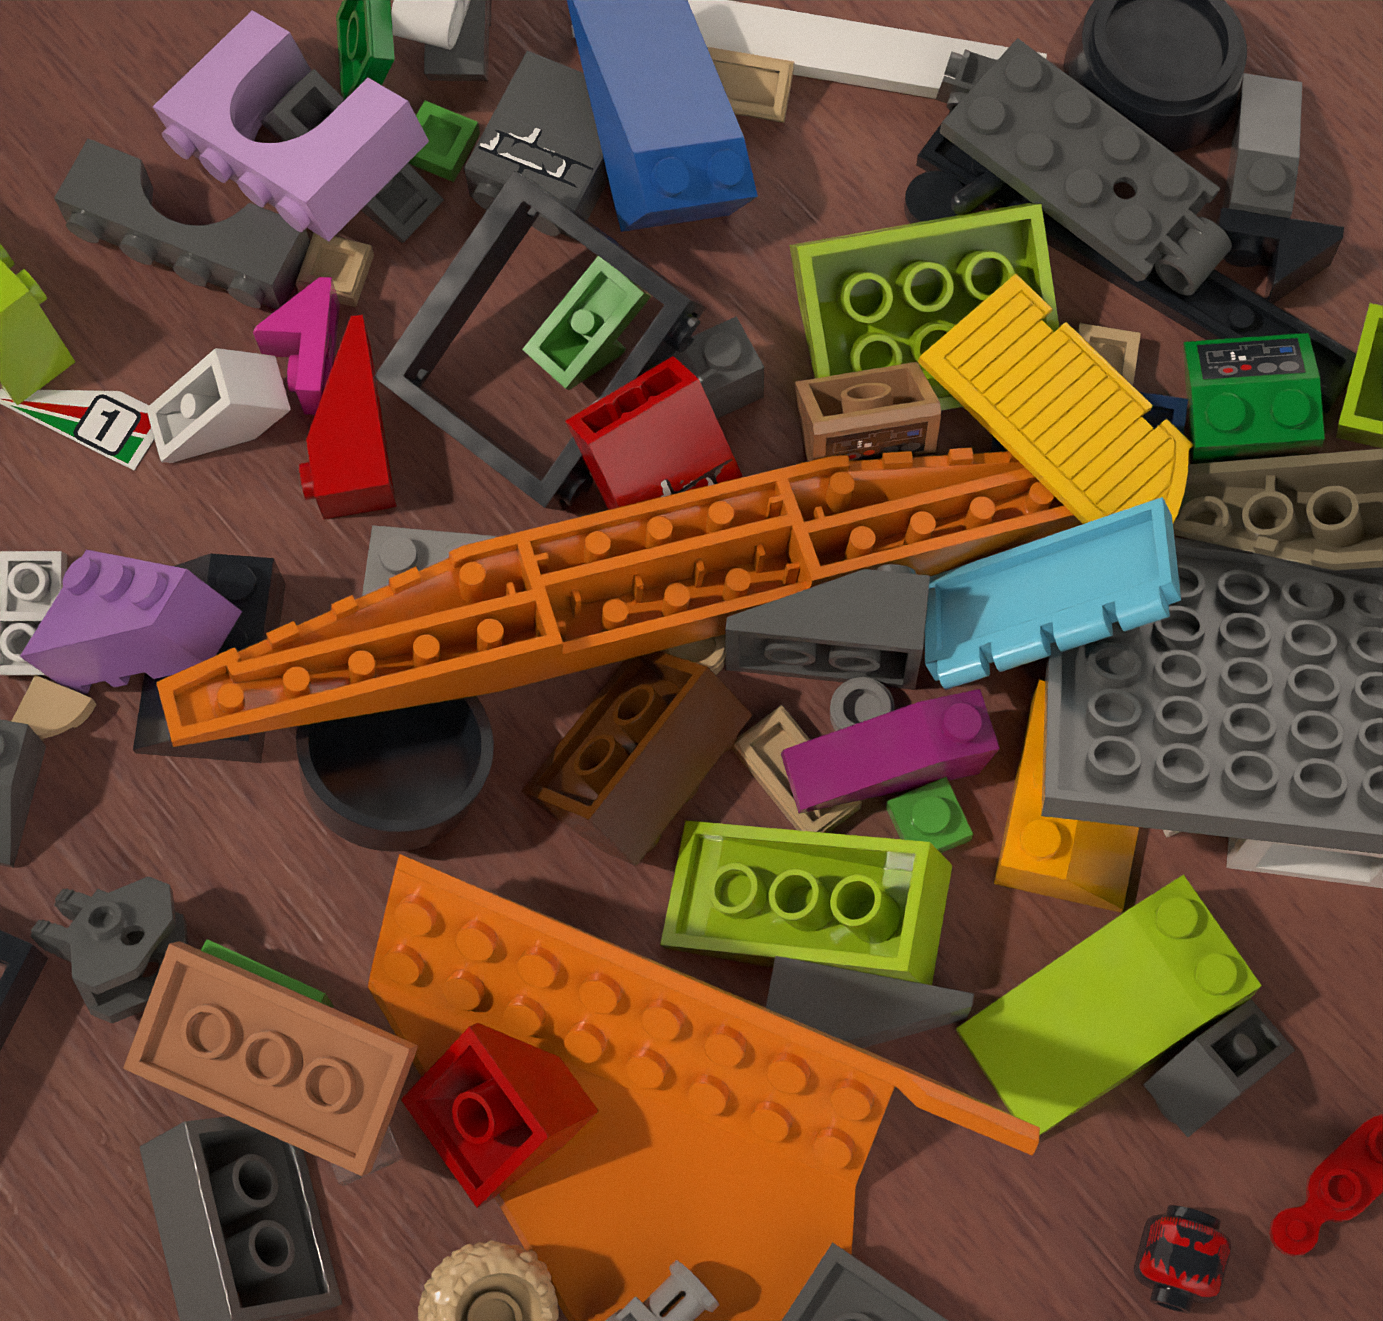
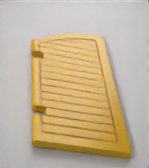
[918,274,1194,524]

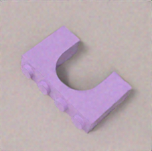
[153,10,429,242]

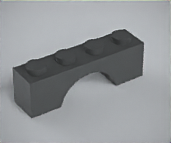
[54,139,310,310]

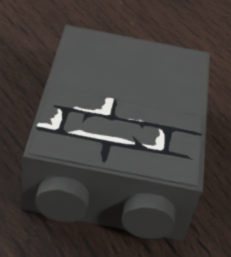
[464,51,609,240]

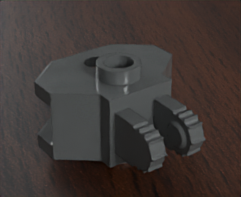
[30,876,188,1024]

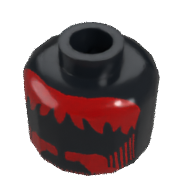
[1134,1205,1231,1314]

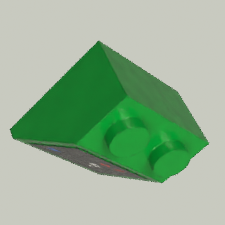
[1183,333,1325,464]

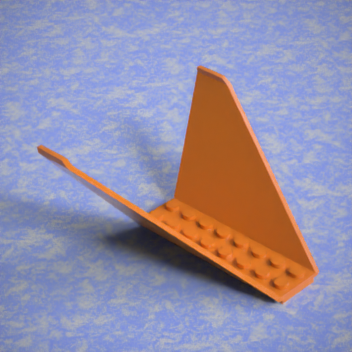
[368,854,1040,1321]

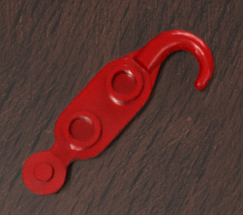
[1269,1114,1383,1257]

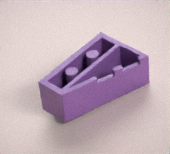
[20,549,242,694]

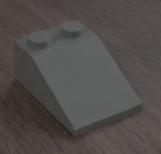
[726,564,930,690]

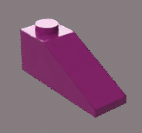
[781,689,1000,814]

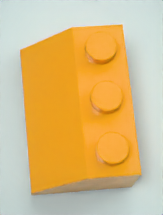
[994,680,1139,913]

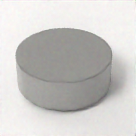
[830,677,894,731]

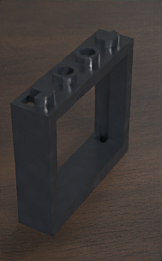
[374,171,707,511]

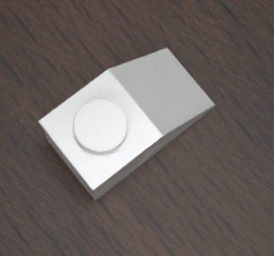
[146,348,291,463]

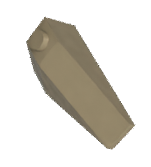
[1173,449,1383,570]

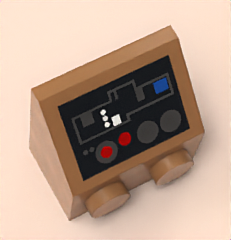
[795,362,941,462]

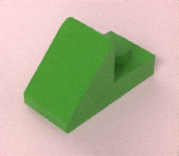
[522,256,652,390]

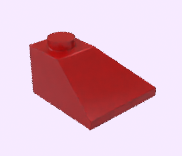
[401,1023,599,1208]

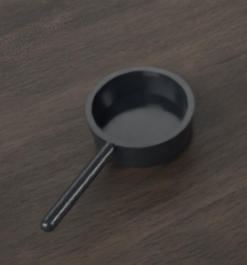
[950,0,1247,215]
[296,696,494,852]

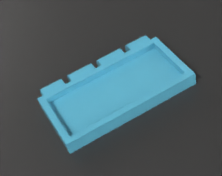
[925,497,1181,690]

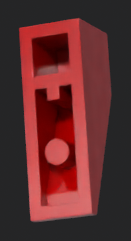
[299,314,397,520]

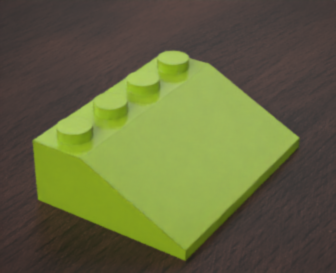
[789,203,1059,411]

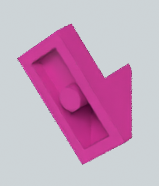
[253,277,340,415]

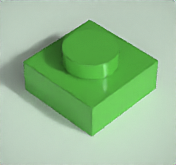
[408,100,480,182]
[886,777,973,853]

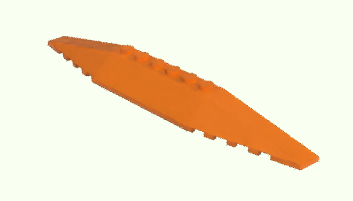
[156,448,1082,747]

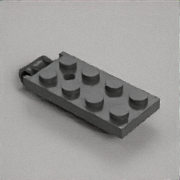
[940,38,1232,295]

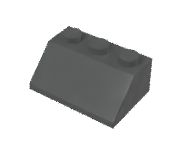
[139,1116,342,1321]

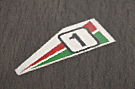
[0,389,154,470]

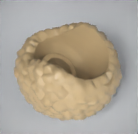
[418,1240,559,1321]

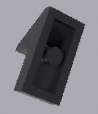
[1216,207,1344,304]

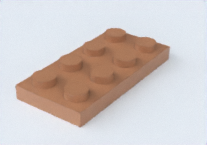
[123,941,418,1176]

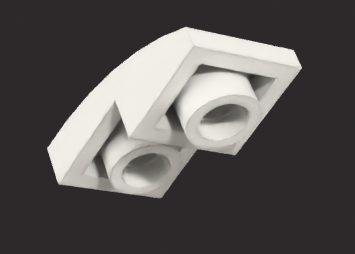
[0,551,67,676]

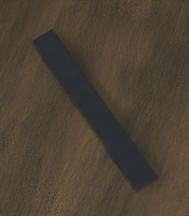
[916,111,1356,413]

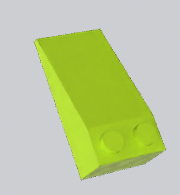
[660,820,952,985]
[956,875,1262,1136]

